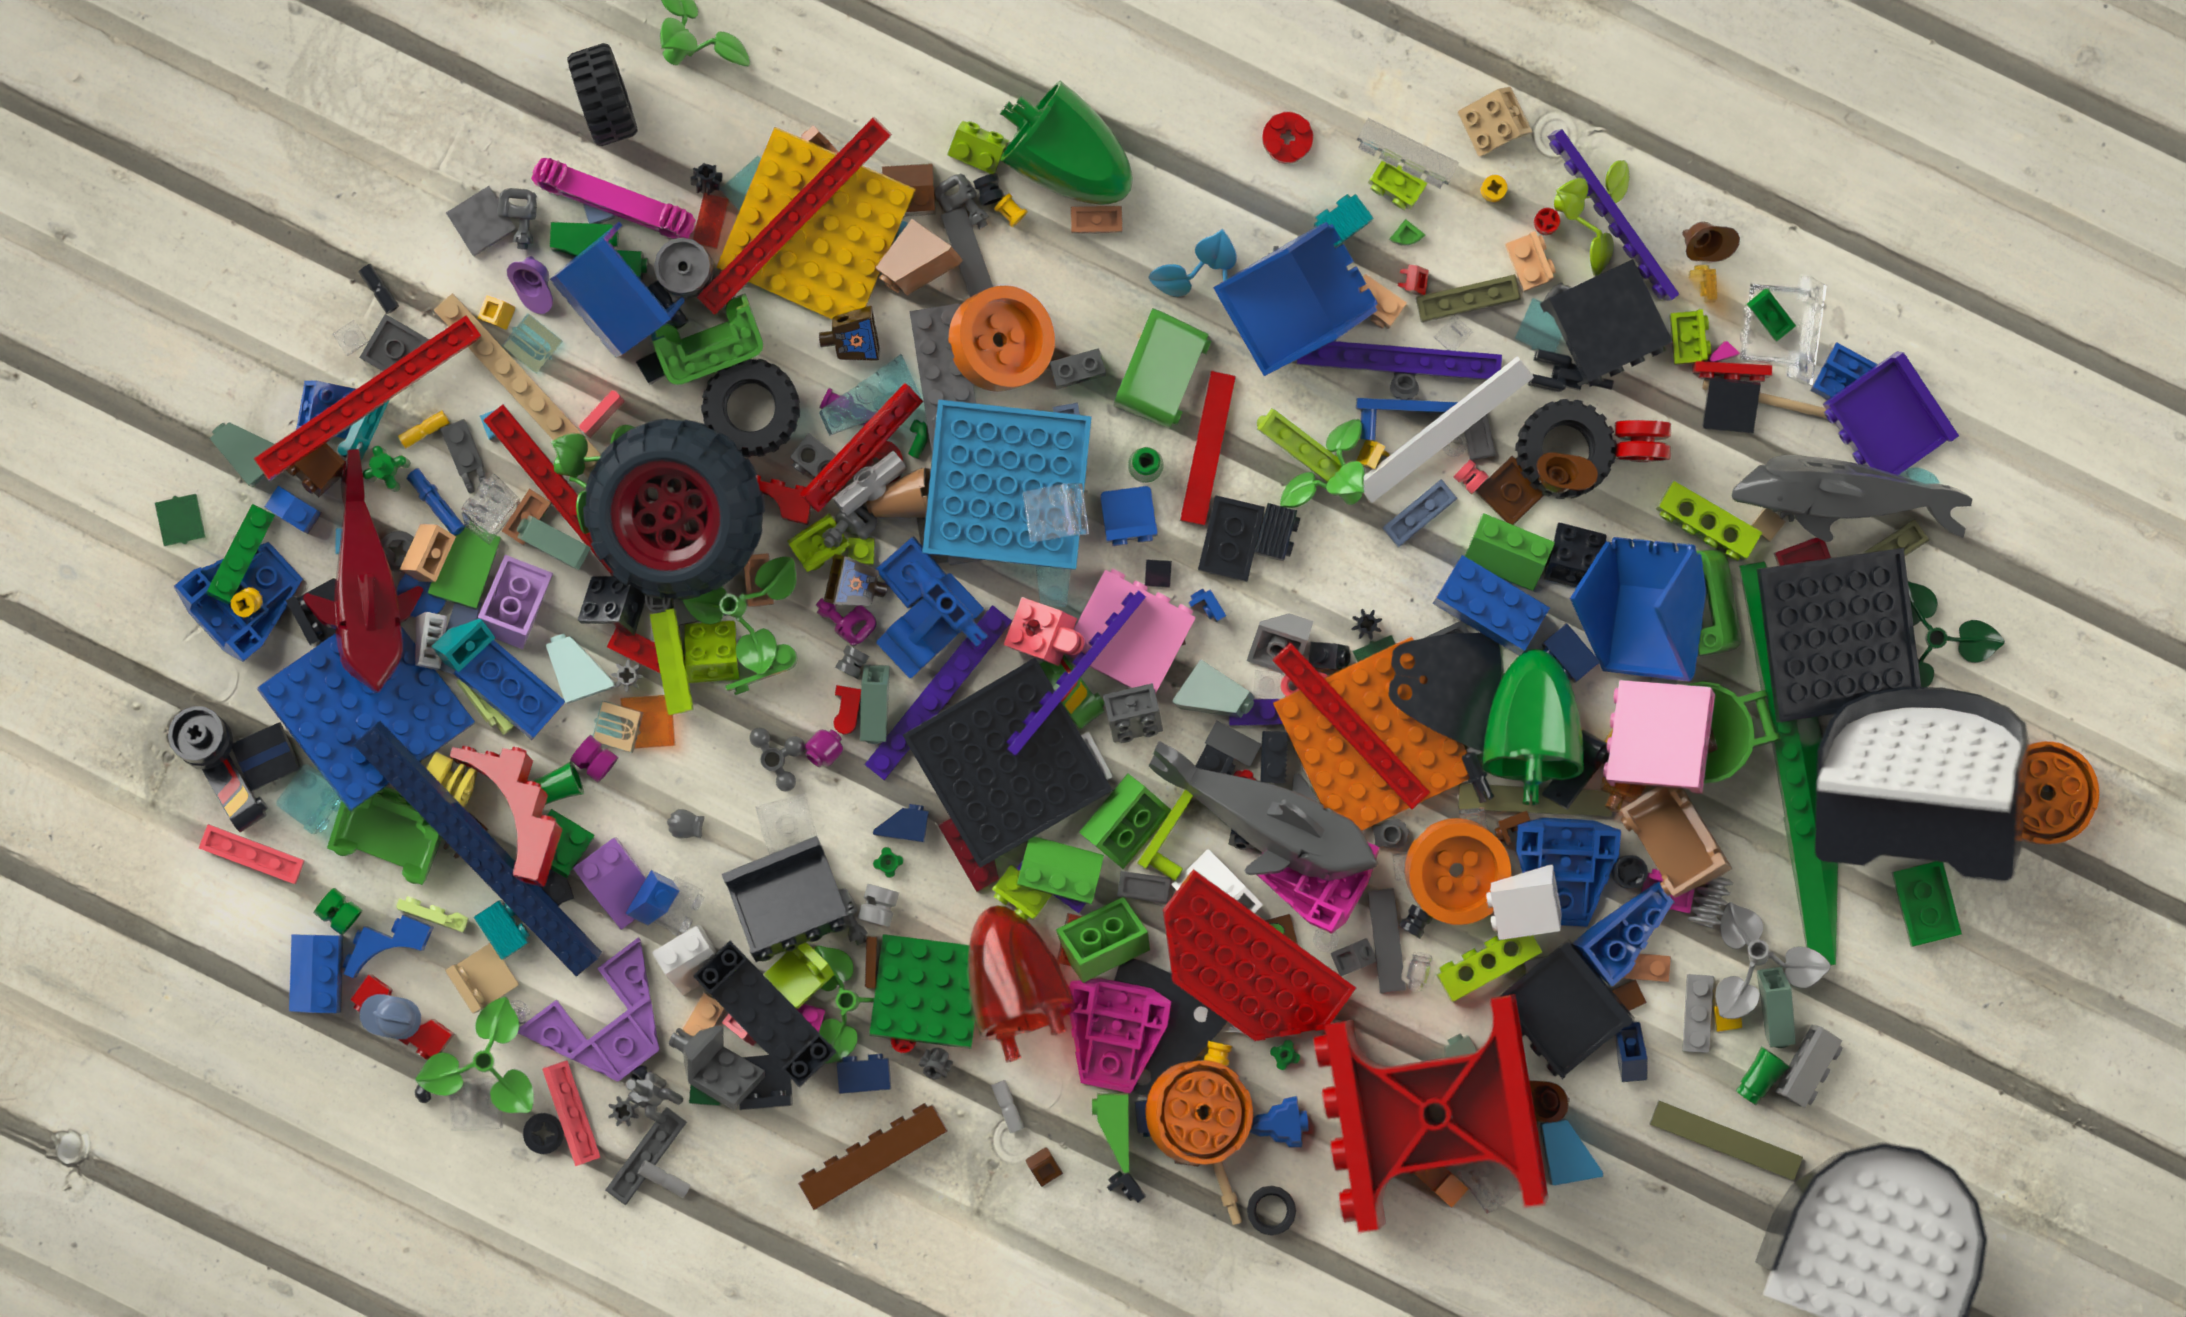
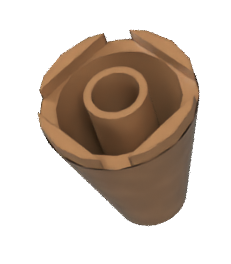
[866,468,931,518]

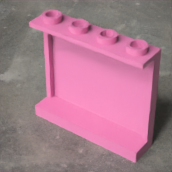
[1064,568,1196,694]
[1603,680,1715,794]

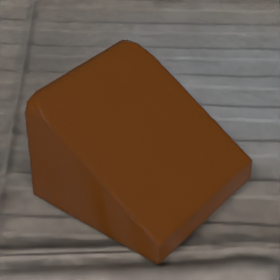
[1026,1147,1063,1187]

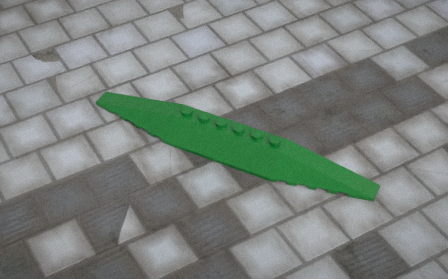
[1739,561,1838,966]

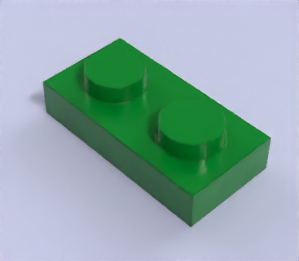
[1747,288,1796,342]

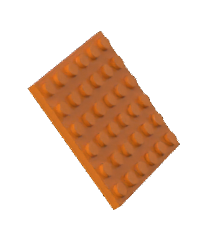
[1273,636,1469,831]

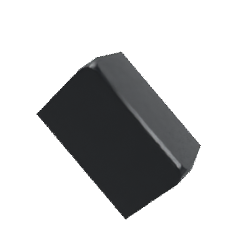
[636,352,665,385]
[1145,559,1172,588]

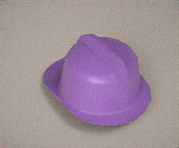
[507,256,553,314]

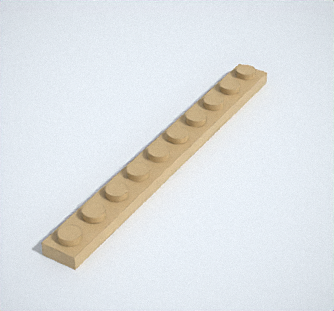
[434,293,601,478]

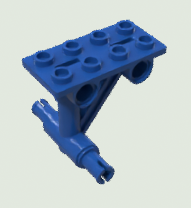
[876,561,988,678]

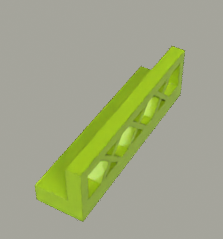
[650,609,694,716]

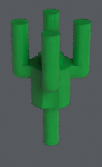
[363,446,411,492]

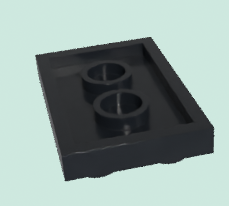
[1198,495,1265,582]

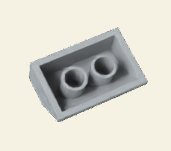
[1774,1025,1843,1108]

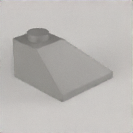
[1247,613,1313,673]

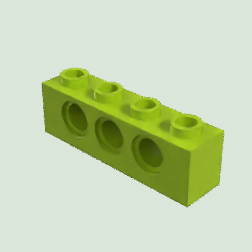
[1656,481,1762,561]
[1436,935,1542,1002]

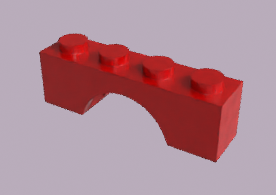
[756,475,812,525]
[351,974,455,1060]

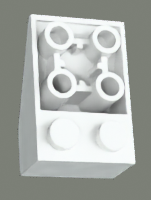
[1172,849,1263,913]

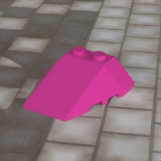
[1257,842,1379,933]
[1067,978,1171,1093]

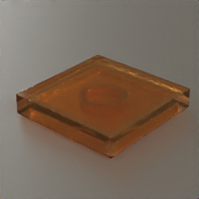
[620,695,676,749]

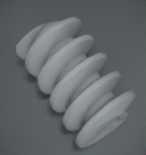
[1688,876,1733,929]

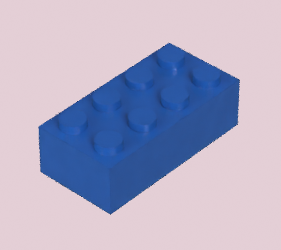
[1432,555,1550,656]

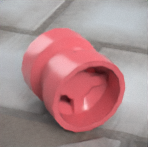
[1453,459,1489,494]

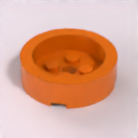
[949,286,1055,392]
[2022,741,2099,845]
[1405,818,1511,925]
[1146,1061,1253,1164]

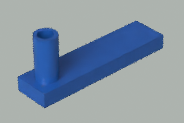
[1356,398,1458,440]

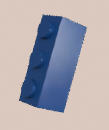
[289,934,343,1013]

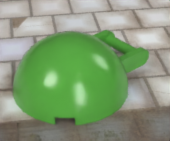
[1687,682,1781,783]

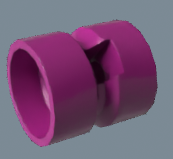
[570,735,619,783]

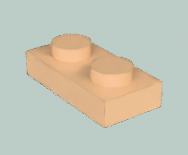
[683,993,724,1036]

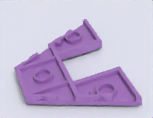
[518,937,660,1082]

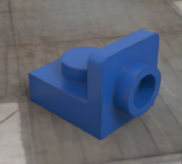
[1188,588,1226,622]

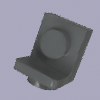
[1330,938,1376,976]

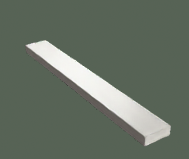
[1364,356,1534,503]

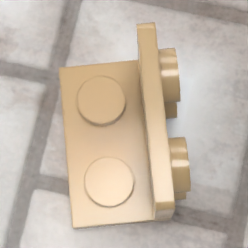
[1458,86,1532,156]
[445,943,519,1014]

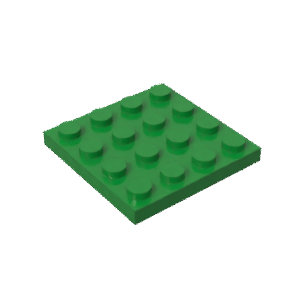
[869,934,985,1049]

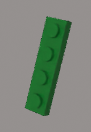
[206,504,275,605]

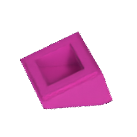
[1707,341,1740,362]

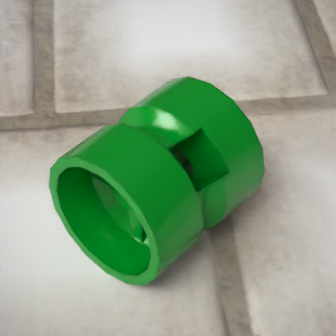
[313,888,363,936]

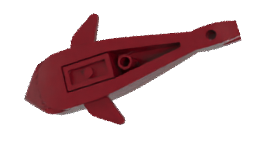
[303,449,423,693]

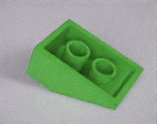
[1092,1093,1129,1173]

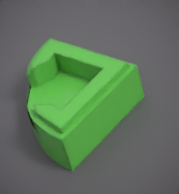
[1389,219,1425,245]

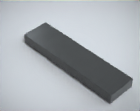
[941,207,993,297]
[1368,888,1406,993]
[605,1107,687,1205]

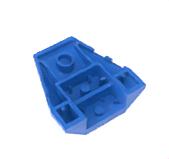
[174,542,303,662]
[1516,818,1621,927]

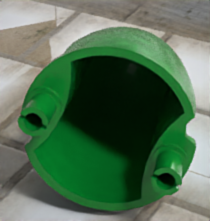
[999,80,1133,205]
[1482,649,1583,806]

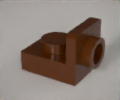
[1494,811,1530,847]

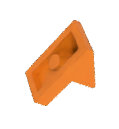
[1414,1166,1468,1208]

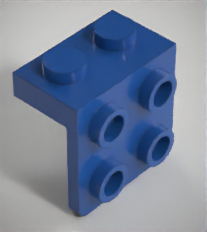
[1101,486,1158,546]

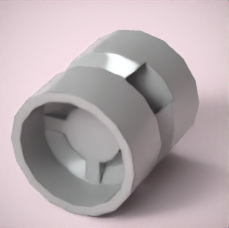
[858,884,899,927]

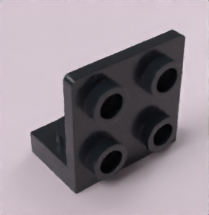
[1544,522,1607,588]
[578,576,646,636]
[286,578,336,647]
[739,1055,793,1110]

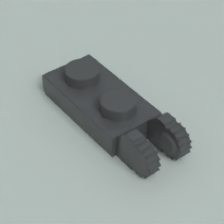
[441,419,489,494]

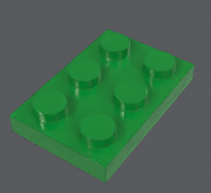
[1892,861,1962,947]

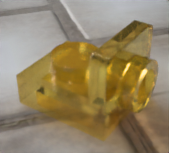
[1688,265,1717,303]

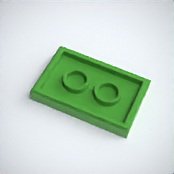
[428,526,501,610]

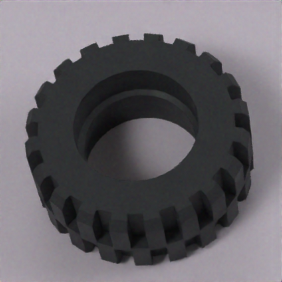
[567,43,638,146]
[701,358,801,458]
[1515,399,1617,499]

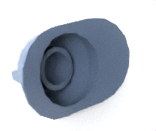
[360,994,421,1039]

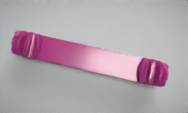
[531,158,696,239]

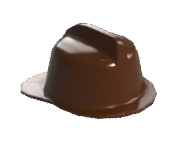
[1682,221,1740,262]
[1537,452,1598,493]
[1530,1080,1570,1123]

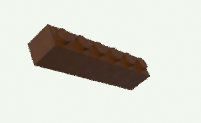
[798,1103,948,1210]

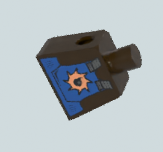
[819,306,880,361]
[824,554,887,606]

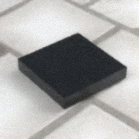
[1702,377,1761,433]

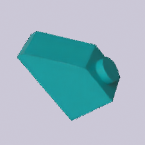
[431,619,496,672]

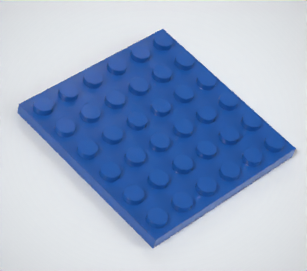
[257,626,475,812]

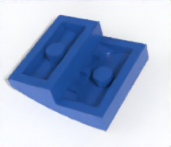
[1810,342,1878,400]

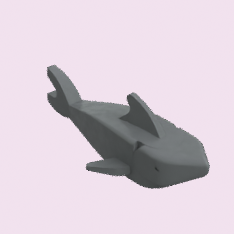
[1732,455,1972,542]
[1149,741,1378,880]

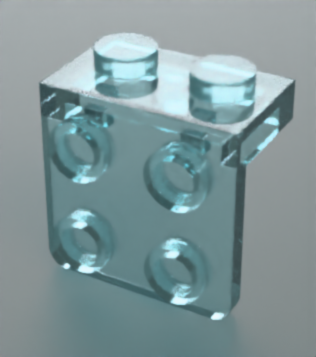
[276,765,341,834]

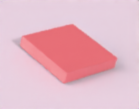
[579,390,625,438]

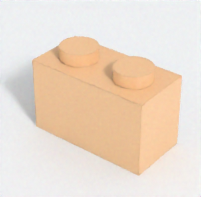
[400,524,456,582]

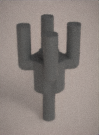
[626,1072,683,1124]

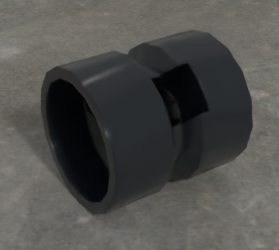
[1611,855,1648,889]

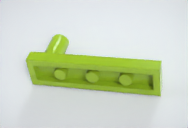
[1257,408,1342,483]
[1138,790,1194,881]

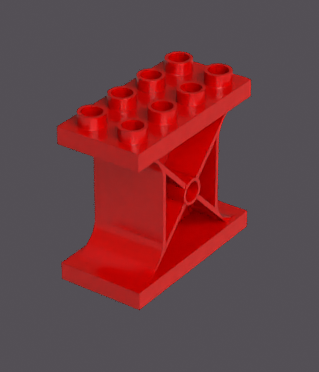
[1314,994,1549,1233]

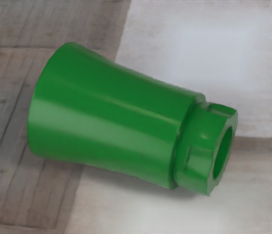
[1128,447,1164,483]
[533,761,584,805]
[1736,1046,1790,1105]

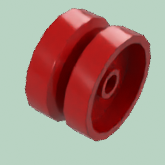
[1614,420,1671,462]

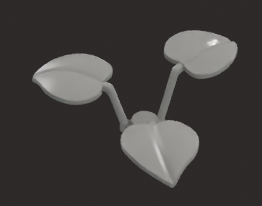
[1716,902,1831,1019]

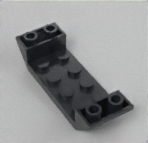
[693,940,837,1088]

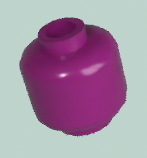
[805,729,843,768]

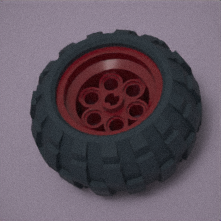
[583,419,765,600]

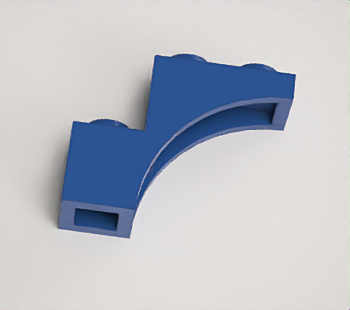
[342,915,434,978]

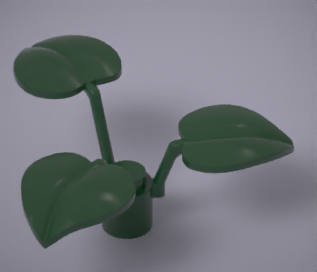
[1908,581,2005,687]

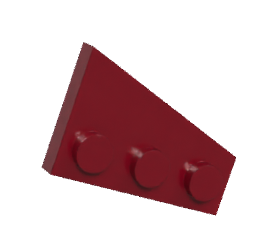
[938,818,999,892]

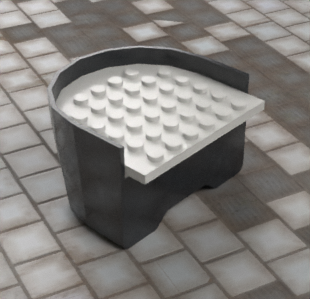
[1815,687,2028,882]
[1755,1143,1987,1317]

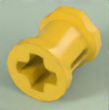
[994,193,1028,227]

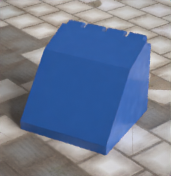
[550,222,685,357]
[1213,222,1378,376]
[1570,537,1706,682]

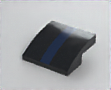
[232,722,301,791]

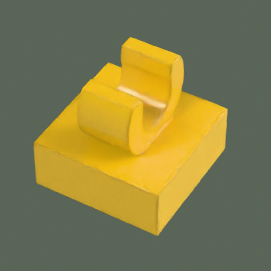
[1356,440,1390,469]

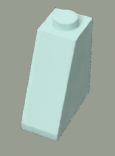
[546,634,615,704]

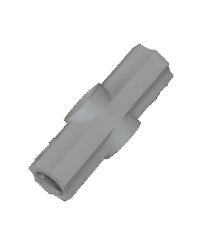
[833,451,907,516]

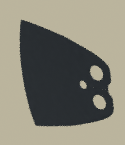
[1389,632,1501,752]
[1114,958,1228,1095]

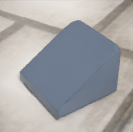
[583,204,615,224]

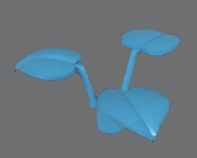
[1148,229,1237,297]

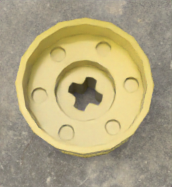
[426,752,477,808]

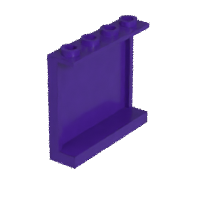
[1823,351,1959,475]

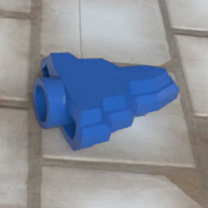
[1249,1096,1309,1147]

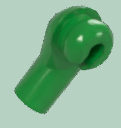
[908,419,928,459]

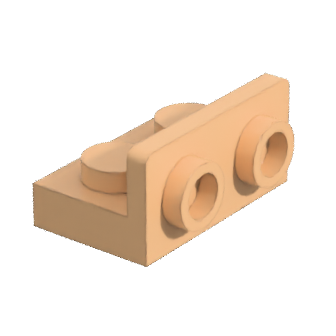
[1505,231,1556,292]
[1359,274,1407,329]

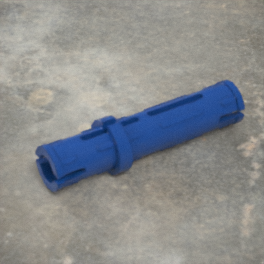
[406,468,466,536]

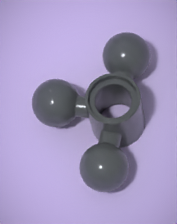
[749,727,805,792]

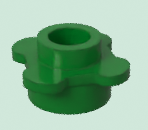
[873,847,904,878]
[1270,1040,1300,1070]

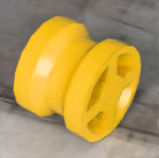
[1481,175,1507,203]
[231,587,263,617]
[1204,1041,1233,1066]

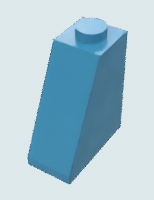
[1540,1119,1604,1186]

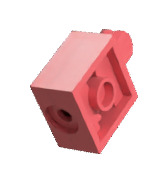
[1003,597,1084,666]

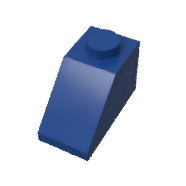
[265,486,321,534]
[626,870,680,925]

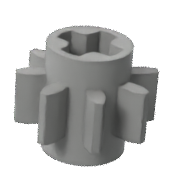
[611,660,644,692]

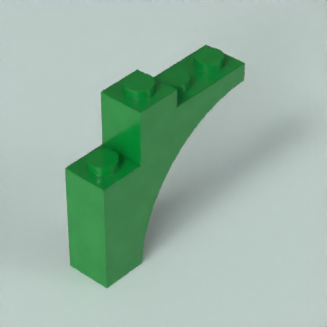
[550,222,648,280]

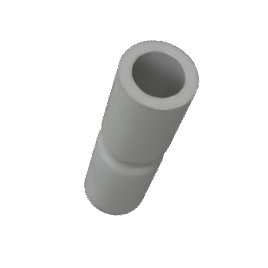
[991,1080,1025,1133]
[638,1160,690,1198]

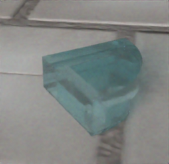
[1905,467,1940,484]

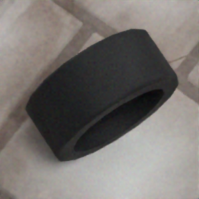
[1247,1186,1296,1236]

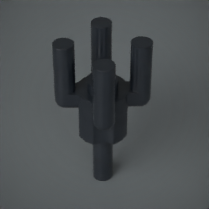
[1528,349,1614,392]

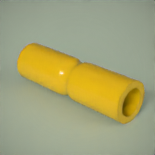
[398,410,450,449]

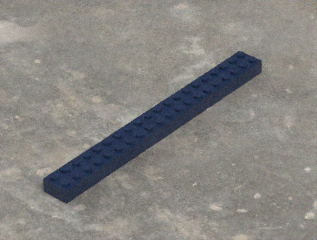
[354,720,602,977]

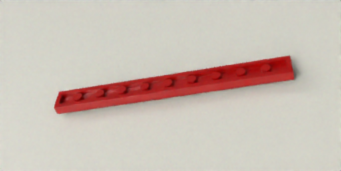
[697,117,892,315]
[254,315,481,481]

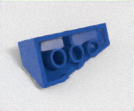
[1573,882,1674,987]

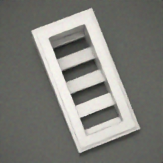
[416,612,447,670]

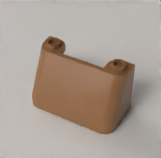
[1620,786,1732,898]

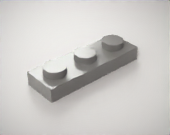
[1682,974,1714,1053]

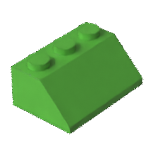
[1465,513,1555,591]
[1079,773,1171,869]
[1016,836,1104,905]
[1056,897,1150,983]

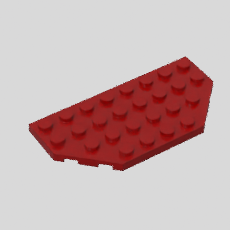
[1163,868,1356,1041]

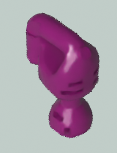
[816,598,877,646]

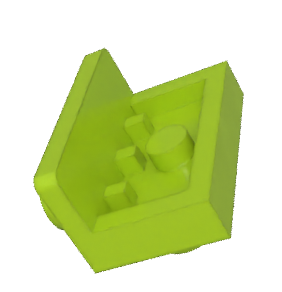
[947,121,1009,174]
[1368,156,1428,210]
[1669,309,1711,365]
[787,513,850,572]

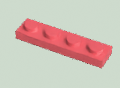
[199,824,305,884]
[542,1060,600,1166]

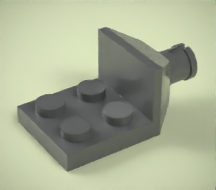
[669,1025,765,1110]

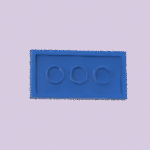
[454,640,565,740]

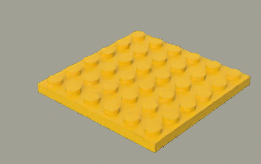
[716,127,916,320]

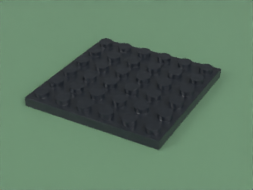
[1757,548,1921,722]
[903,657,1113,868]

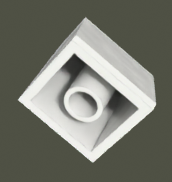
[1486,865,1561,940]
[652,925,717,996]

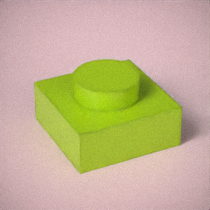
[848,538,875,565]

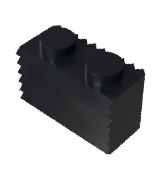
[1254,503,1301,561]
[1260,731,1289,784]

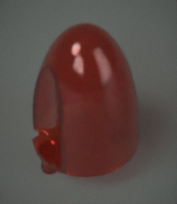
[968,905,1077,1063]

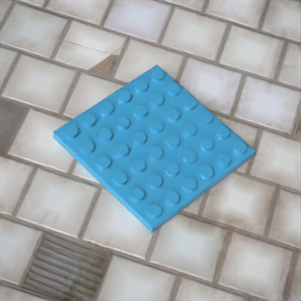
[922,400,1092,570]

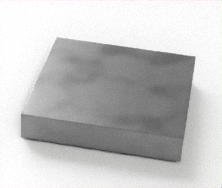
[446,186,517,256]

